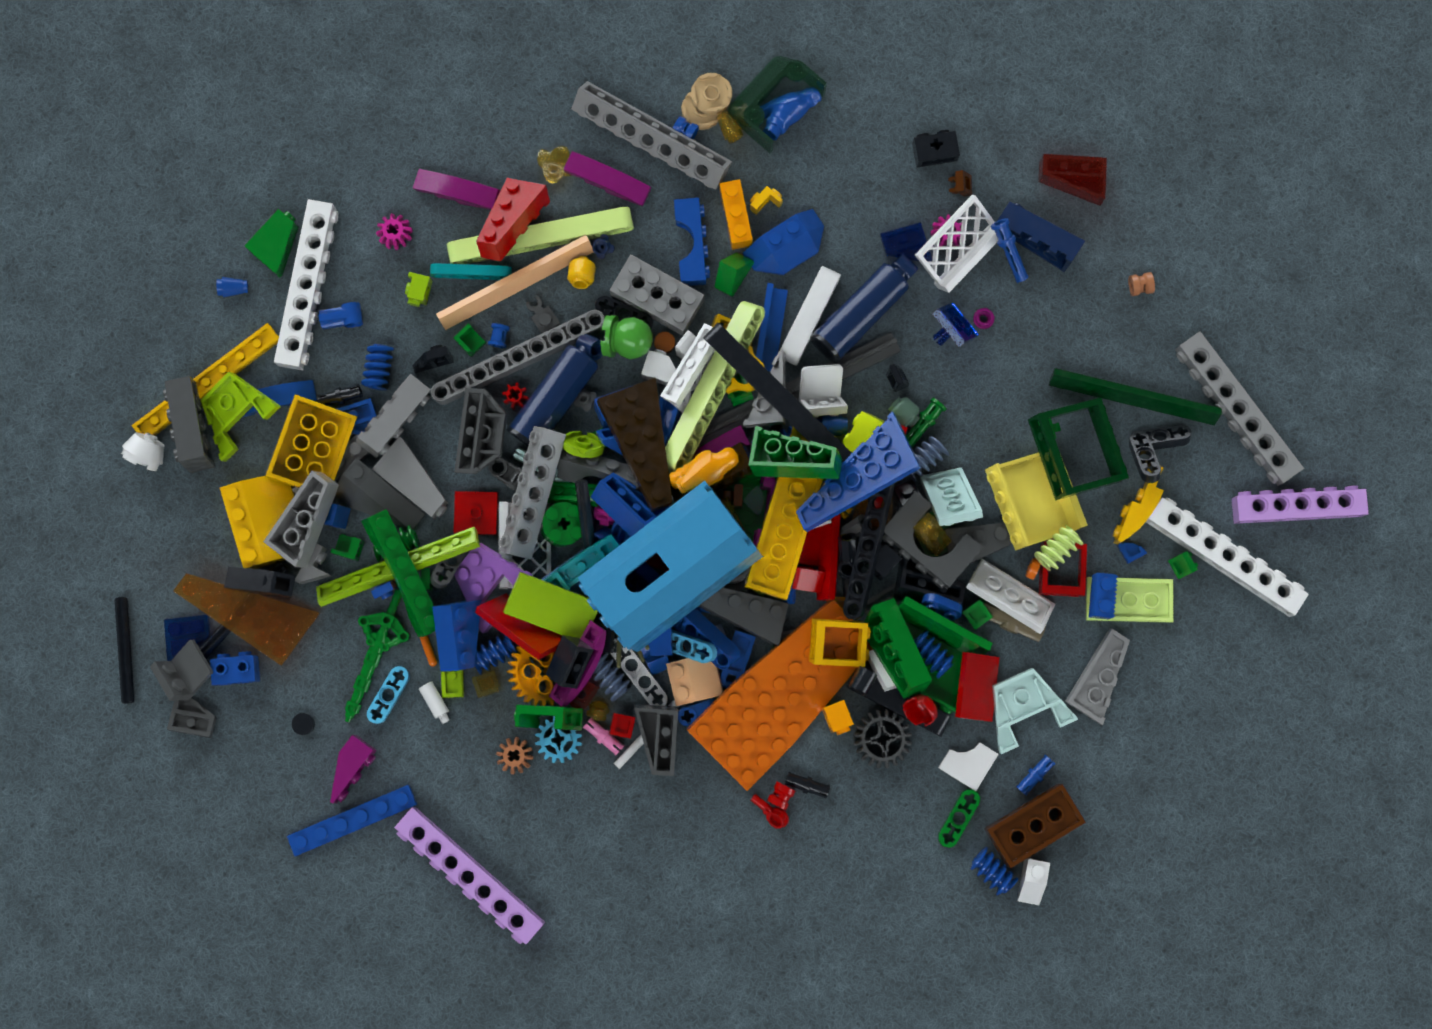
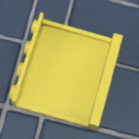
[985,452,1088,551]

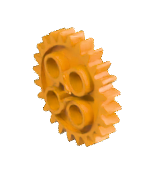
[507,646,556,706]

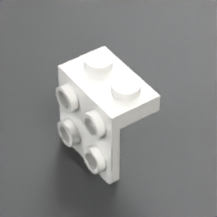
[799,364,848,418]

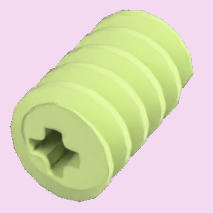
[1034,525,1083,571]

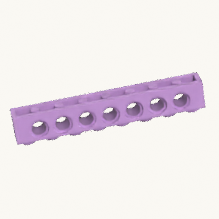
[394,807,545,944]

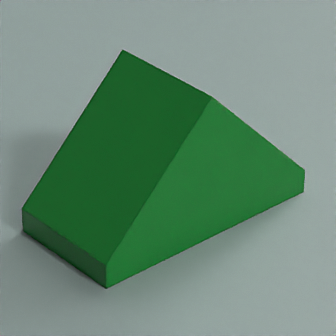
[714,252,754,297]

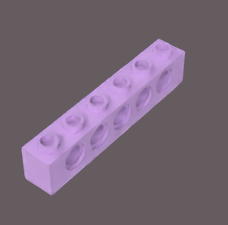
[1232,486,1369,524]

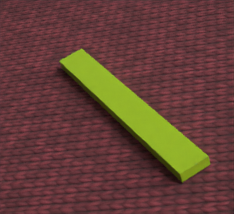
[316,527,480,607]

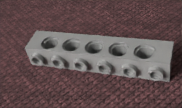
[499,426,566,560]

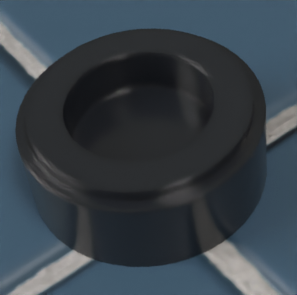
[292,713,315,735]

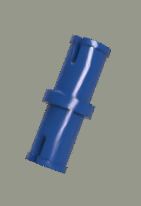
[1016,755,1055,796]

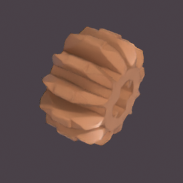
[496,737,534,774]

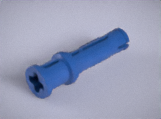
[991,218,1029,283]

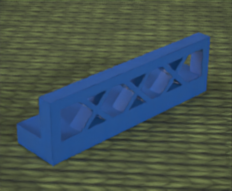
[756,283,788,372]

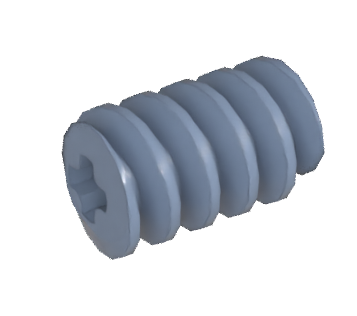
[908,436,949,482]
[593,653,632,702]

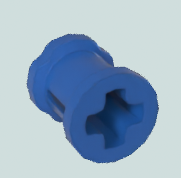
[488,323,510,349]

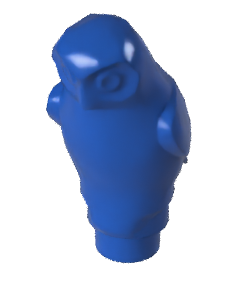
[757,87,822,140]

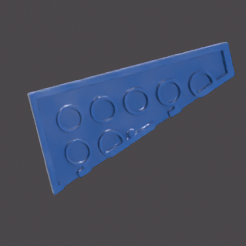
[796,411,921,532]

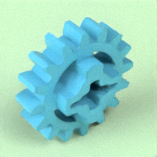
[535,716,582,763]

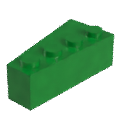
[749,426,842,479]
[864,598,932,699]

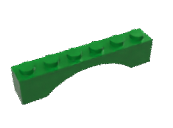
[361,509,435,637]

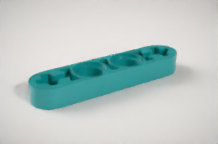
[430,263,512,280]

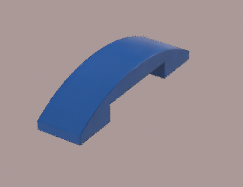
[243,380,317,417]

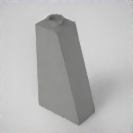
[372,436,448,519]

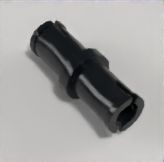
[317,384,363,406]
[785,772,830,799]

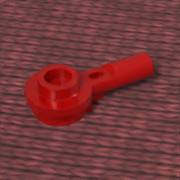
[750,794,789,829]

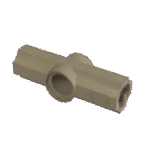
[984,600,1046,642]

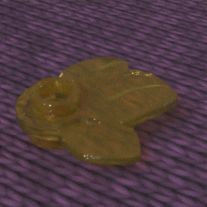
[537,146,571,183]

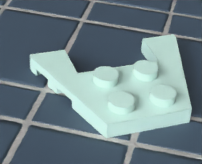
[992,668,1078,754]

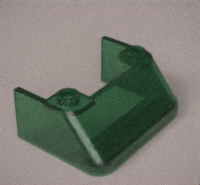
[728,56,827,154]

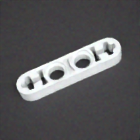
[610,638,668,706]

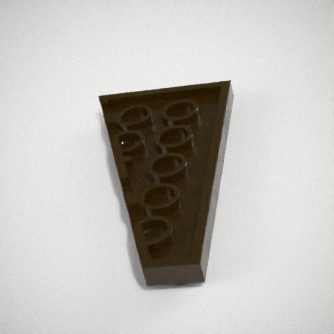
[597,377,672,512]

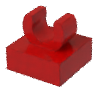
[609,713,636,739]

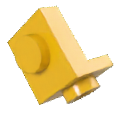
[750,186,783,215]

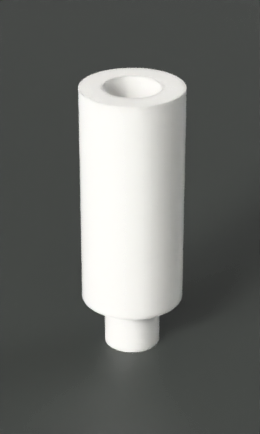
[419,681,450,724]

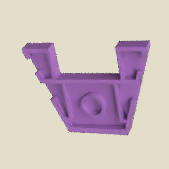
[454,543,532,633]

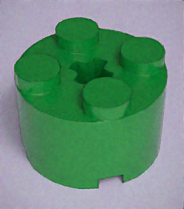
[540,502,581,547]

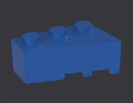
[591,472,670,537]
[432,600,482,672]

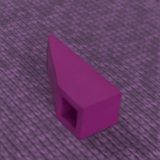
[330,735,377,804]

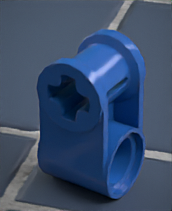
[678,698,715,726]

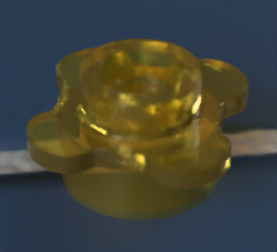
[586,701,610,721]

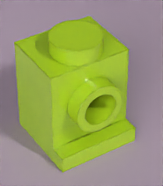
[405,272,433,307]

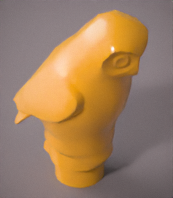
[669,447,739,494]

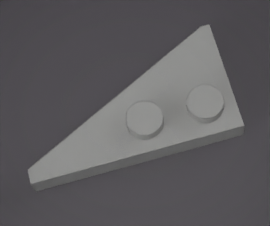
[743,350,785,428]

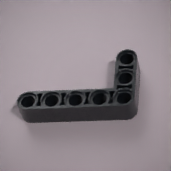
[847,666,951,737]

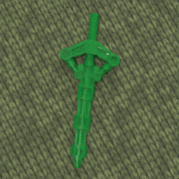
[345,589,411,723]

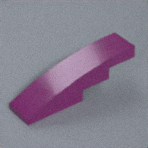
[563,151,651,207]
[413,169,500,210]

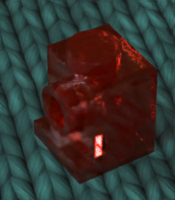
[569,681,600,710]

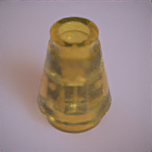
[716,111,744,144]

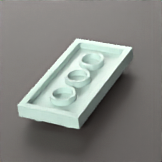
[920,467,983,526]

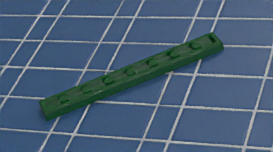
[1049,368,1222,426]

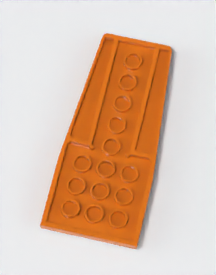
[686,600,873,791]

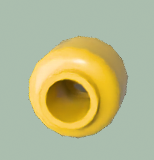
[567,256,596,289]

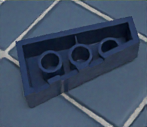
[997,202,1085,272]

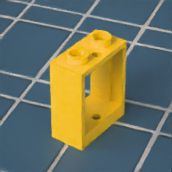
[809,618,871,667]

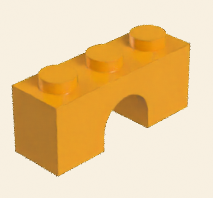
[719,179,753,250]

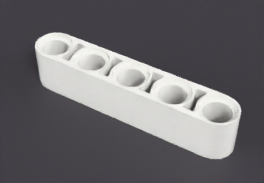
[780,266,841,366]

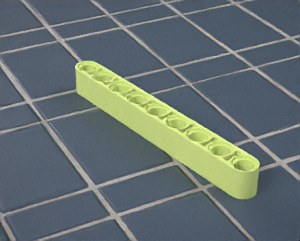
[447,207,634,264]
[665,301,765,473]

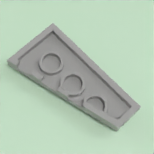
[1065,628,1130,725]

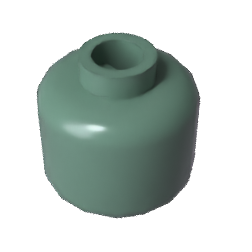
[888,397,920,428]

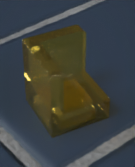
[471,671,502,699]

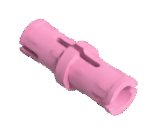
[583,717,625,756]

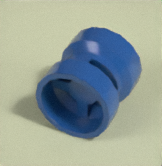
[673,116,699,140]

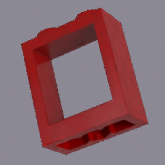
[1039,538,1087,597]

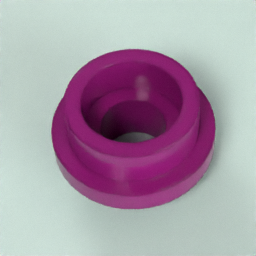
[973,308,995,329]

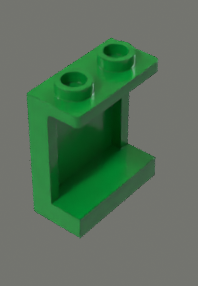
[514,705,583,731]

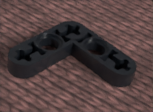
[1129,425,1191,483]

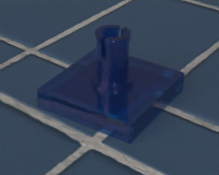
[932,303,979,347]

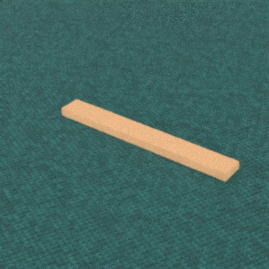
[436,235,593,330]

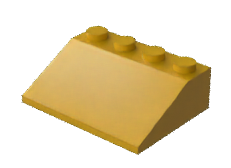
[265,394,357,488]
[220,476,294,569]

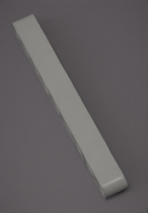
[431,310,605,405]

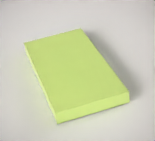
[1086,577,1174,623]

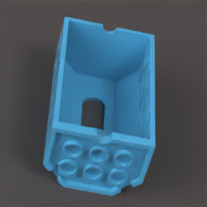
[578,481,763,652]

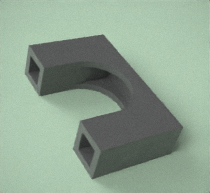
[882,491,983,589]

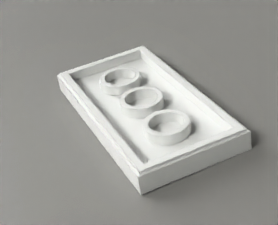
[966,559,1055,634]

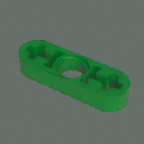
[938,789,980,848]

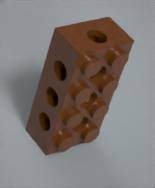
[984,784,1086,868]

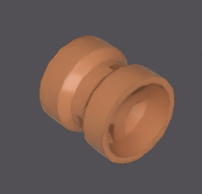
[1128,272,1155,296]

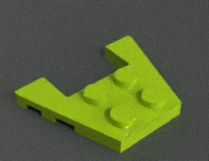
[201,372,280,462]

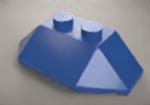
[743,209,824,275]

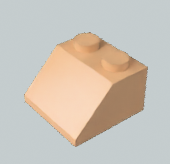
[666,658,724,706]

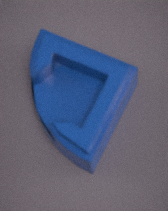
[1117,542,1147,564]

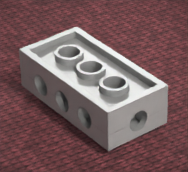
[609,254,705,336]

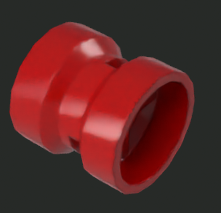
[767,781,796,811]

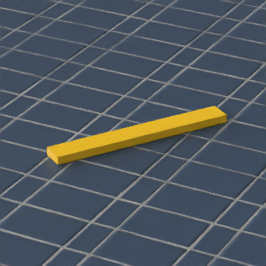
[131,323,279,436]

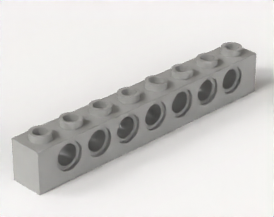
[571,81,732,190]
[1175,331,1304,486]

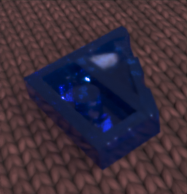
[880,222,932,262]
[164,615,210,661]

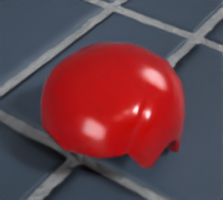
[903,694,938,726]

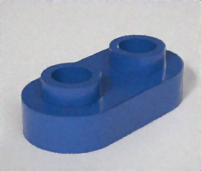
[921,593,963,621]

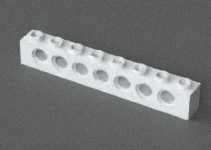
[274,199,339,371]
[1146,497,1309,617]

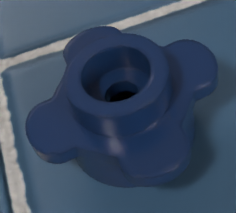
[591,234,615,259]

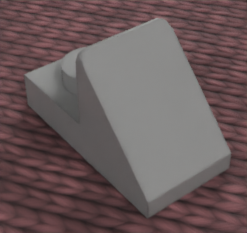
[295,543,331,584]

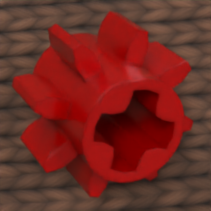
[502,382,529,410]

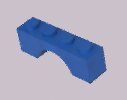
[674,198,710,286]

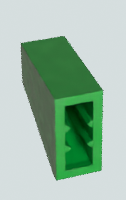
[244,209,298,278]

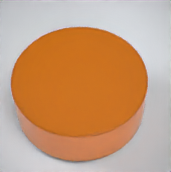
[1025,558,1041,580]

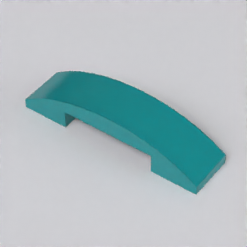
[544,534,620,590]

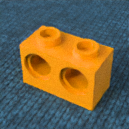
[822,700,854,735]

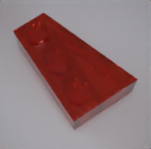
[1038,154,1107,206]

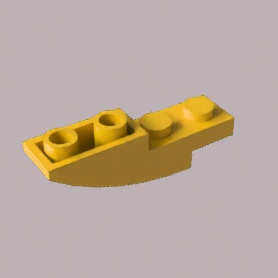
[1113,466,1164,545]

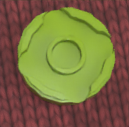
[563,431,605,458]

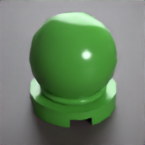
[600,315,653,360]

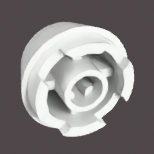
[121,432,165,471]

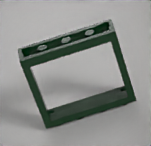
[1028,398,1129,501]

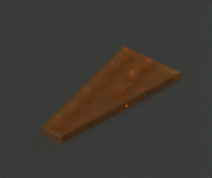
[173,573,320,666]

